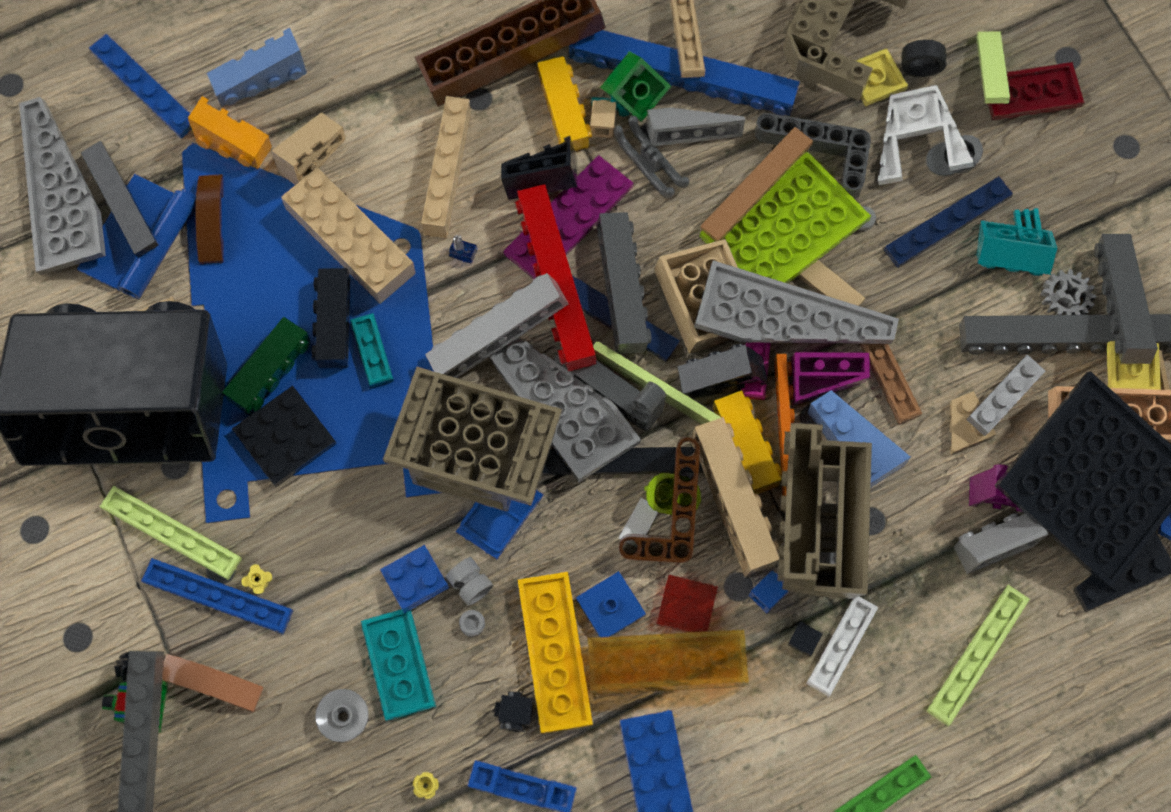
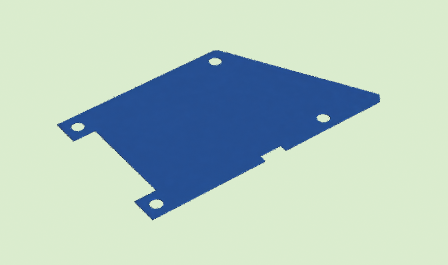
[182,143,442,523]

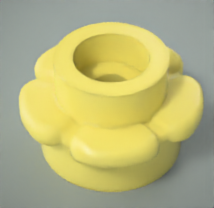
[413,772,439,799]

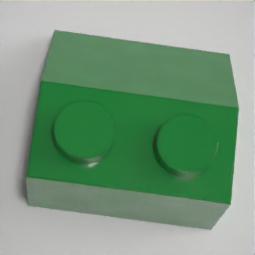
[600,51,671,122]

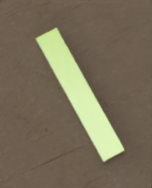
[593,341,721,424]
[100,486,242,580]
[926,585,1030,726]

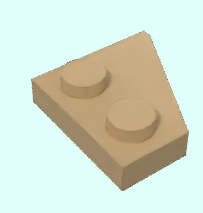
[950,391,996,455]

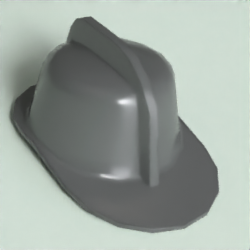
[926,135,983,176]

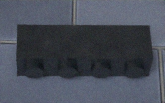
[312,268,351,368]

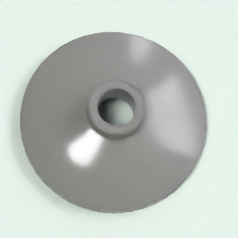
[316,689,368,742]

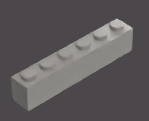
[425,273,569,378]

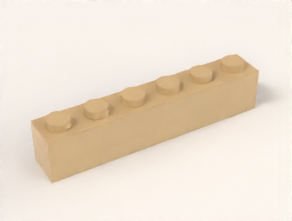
[421,96,471,238]

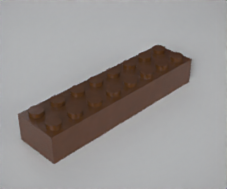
[415,0,606,107]

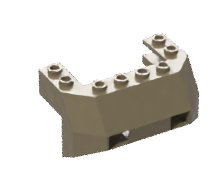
[778,423,872,599]

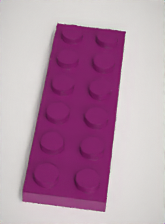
[503,155,634,280]

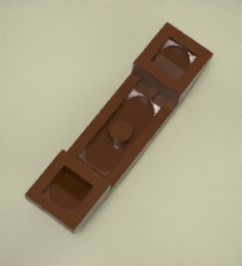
[196,174,224,264]

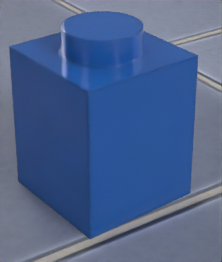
[749,570,789,614]

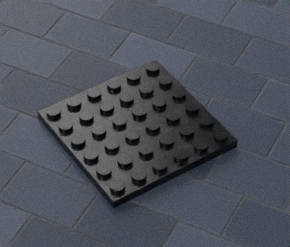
[994,371,1171,588]

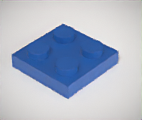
[380,545,449,613]

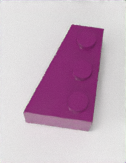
[791,352,870,406]
[969,464,1023,512]

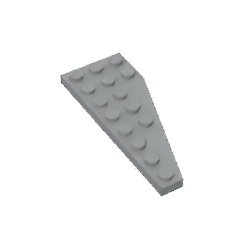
[19,97,106,275]
[694,260,899,344]
[488,338,641,482]

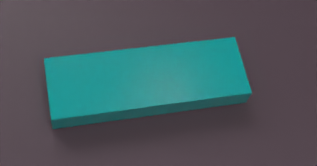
[350,313,394,388]

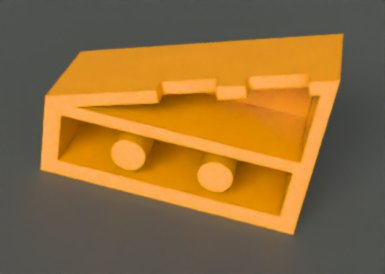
[188,96,272,169]

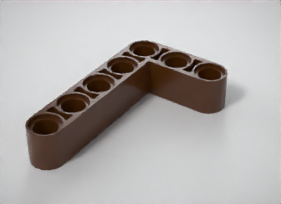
[619,436,700,563]

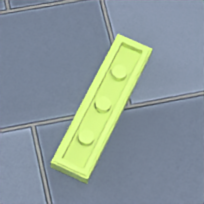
[976,32,1010,104]

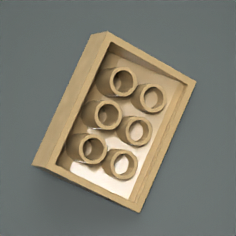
[654,239,738,354]

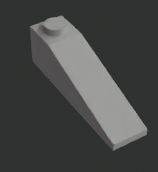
[646,108,745,147]

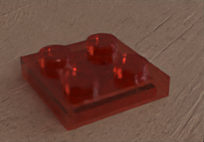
[656,574,718,637]

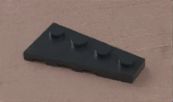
[1073,532,1171,613]

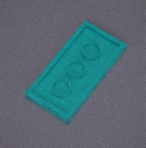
[361,609,436,722]

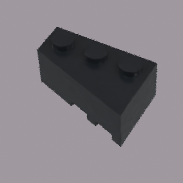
[501,136,577,200]

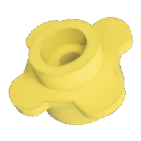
[242,564,272,595]

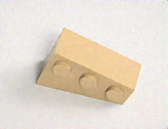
[272,112,346,185]

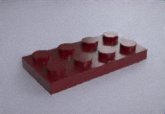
[981,62,1085,121]

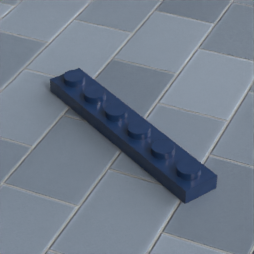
[884,176,1013,268]

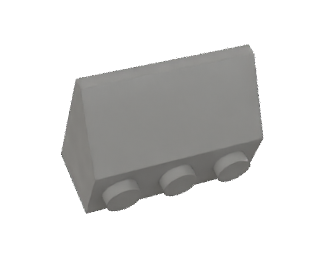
[954,513,1048,574]

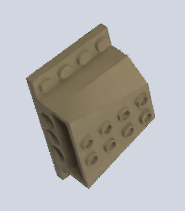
[383,367,562,511]

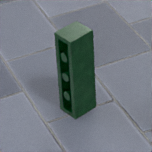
[222,316,311,416]

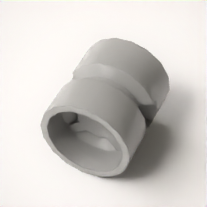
[446,557,494,606]

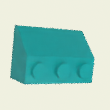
[976,220,1058,276]

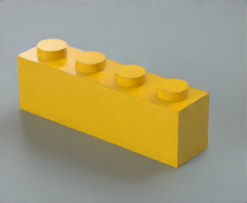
[537,56,592,151]
[713,390,782,494]

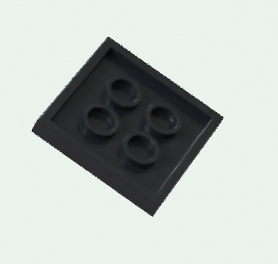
[232,386,337,488]

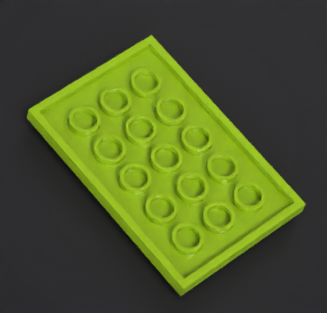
[700,151,871,284]

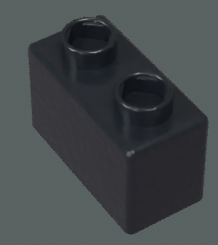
[0,301,227,466]

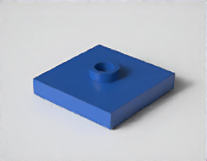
[576,571,646,642]

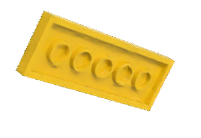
[518,572,593,734]

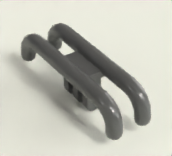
[614,115,690,199]

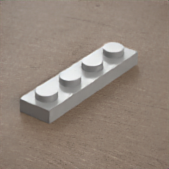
[966,355,1045,436]

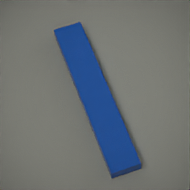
[141,558,293,635]

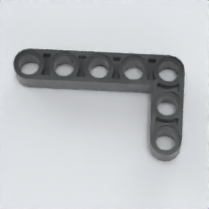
[755,113,871,199]
[554,355,666,431]

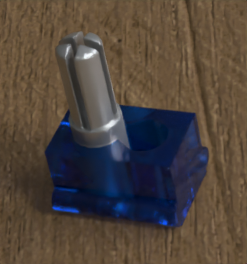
[449,234,478,264]

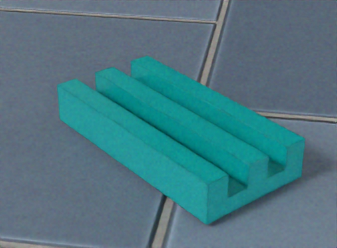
[1013,208,1045,245]

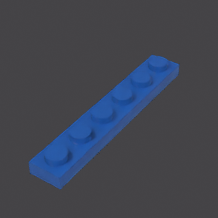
[89,34,192,139]

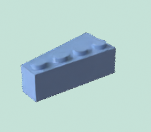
[207,28,307,107]
[807,390,911,488]

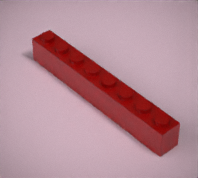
[515,184,596,372]

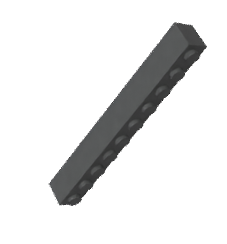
[959,314,1171,355]

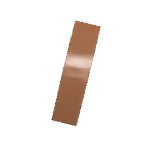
[162,654,264,712]

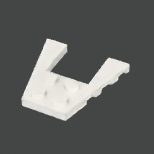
[878,85,974,185]

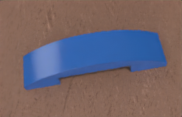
[468,760,577,812]

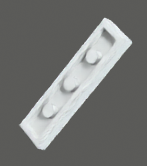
[806,596,878,697]

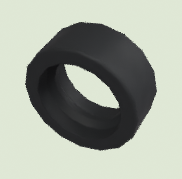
[901,39,946,77]

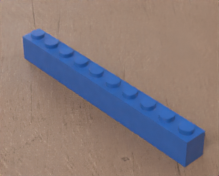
[569,30,800,116]

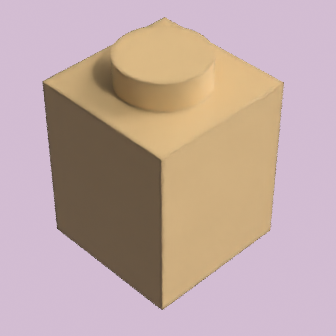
[590,100,616,138]

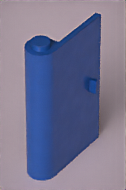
[77,174,196,299]

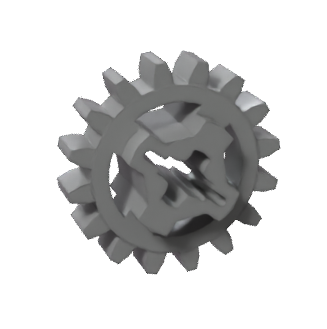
[1041,269,1096,315]

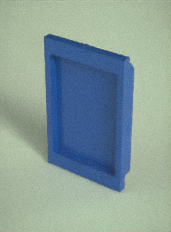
[456,490,543,560]

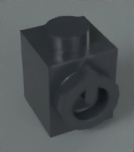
[494,691,534,733]

